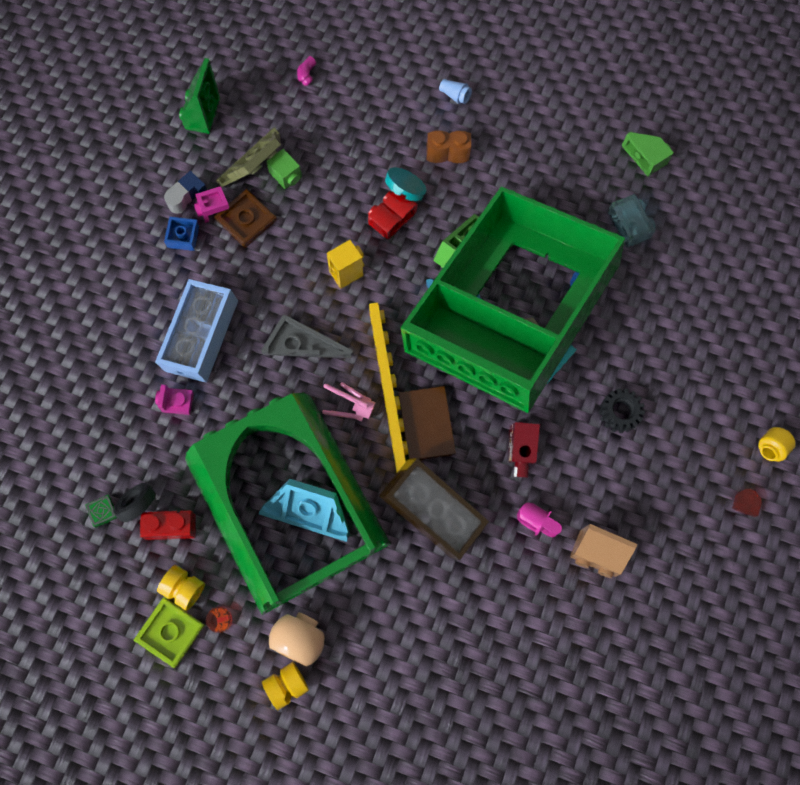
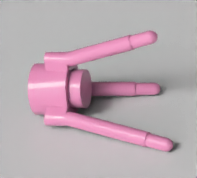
[322,382,376,422]

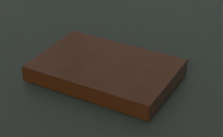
[399,386,456,460]

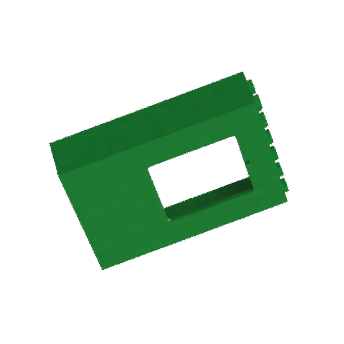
[401,187,625,413]

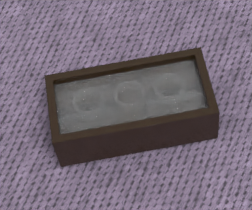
[379,458,489,560]

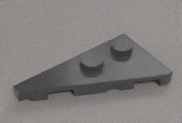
[261,314,353,358]

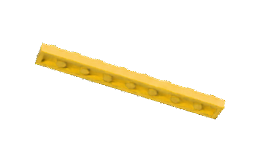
[369,303,409,472]

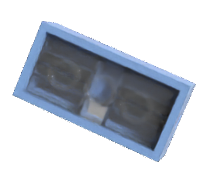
[155,279,238,383]

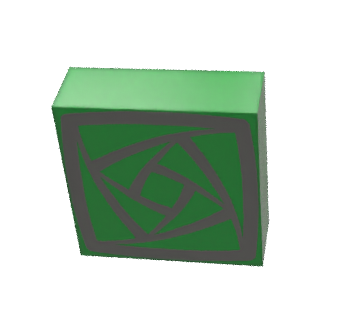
[85,495,117,528]

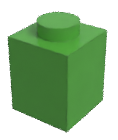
[266,149,302,189]

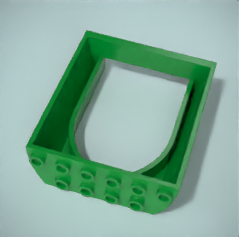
[185,392,391,615]

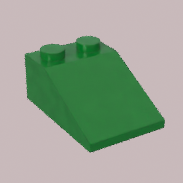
[179,58,220,134]

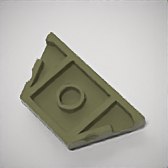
[215,127,281,187]

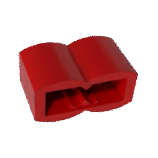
[368,191,418,240]

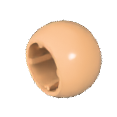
[269,612,325,667]

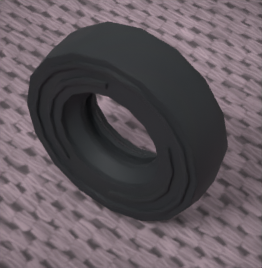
[113,483,156,522]

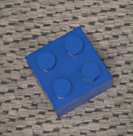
[164,217,199,251]

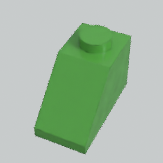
[622,132,674,176]

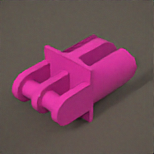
[517,502,562,537]

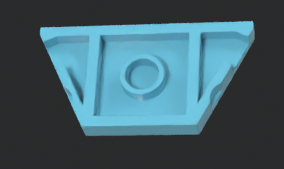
[259,479,350,542]

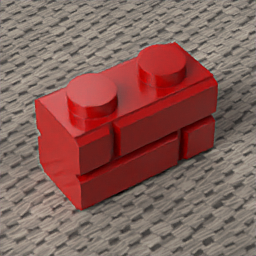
[140,510,196,540]

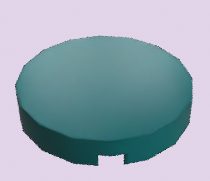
[385,167,427,201]

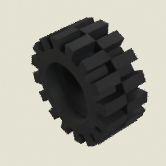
[599,388,645,433]

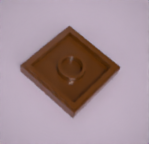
[214,189,277,248]

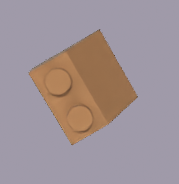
[570,524,637,578]

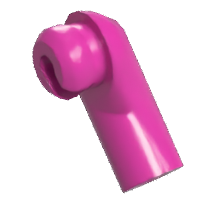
[297,56,316,86]

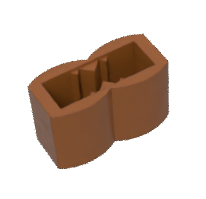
[426,131,471,163]

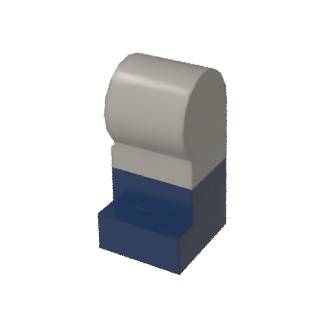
[164,171,207,214]

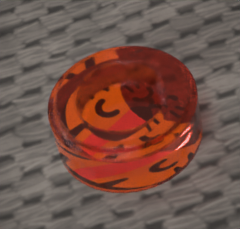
[206,607,232,633]

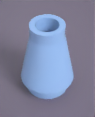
[439,79,472,104]

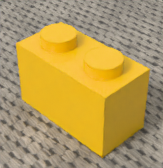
[327,240,364,289]

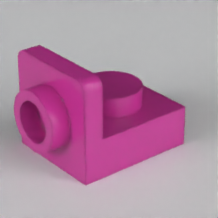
[194,186,229,223]
[155,384,194,415]

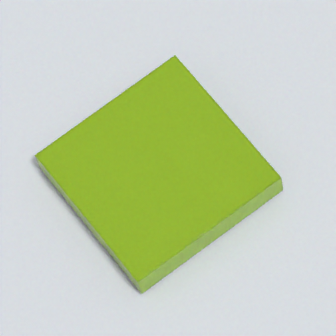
[133,597,205,668]

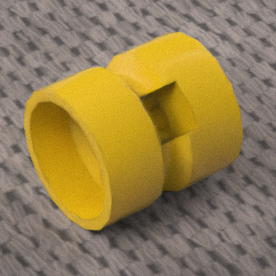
[157,564,205,611]
[261,662,309,711]

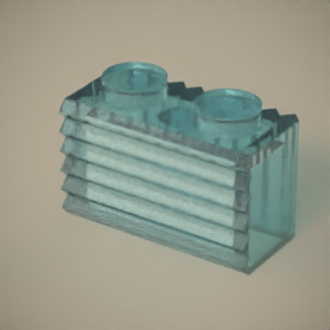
[608,194,656,248]

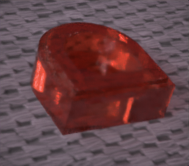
[732,489,761,517]

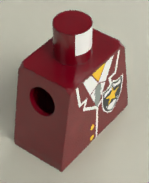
[508,422,540,478]

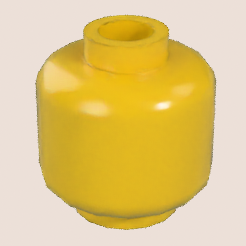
[758,427,796,462]

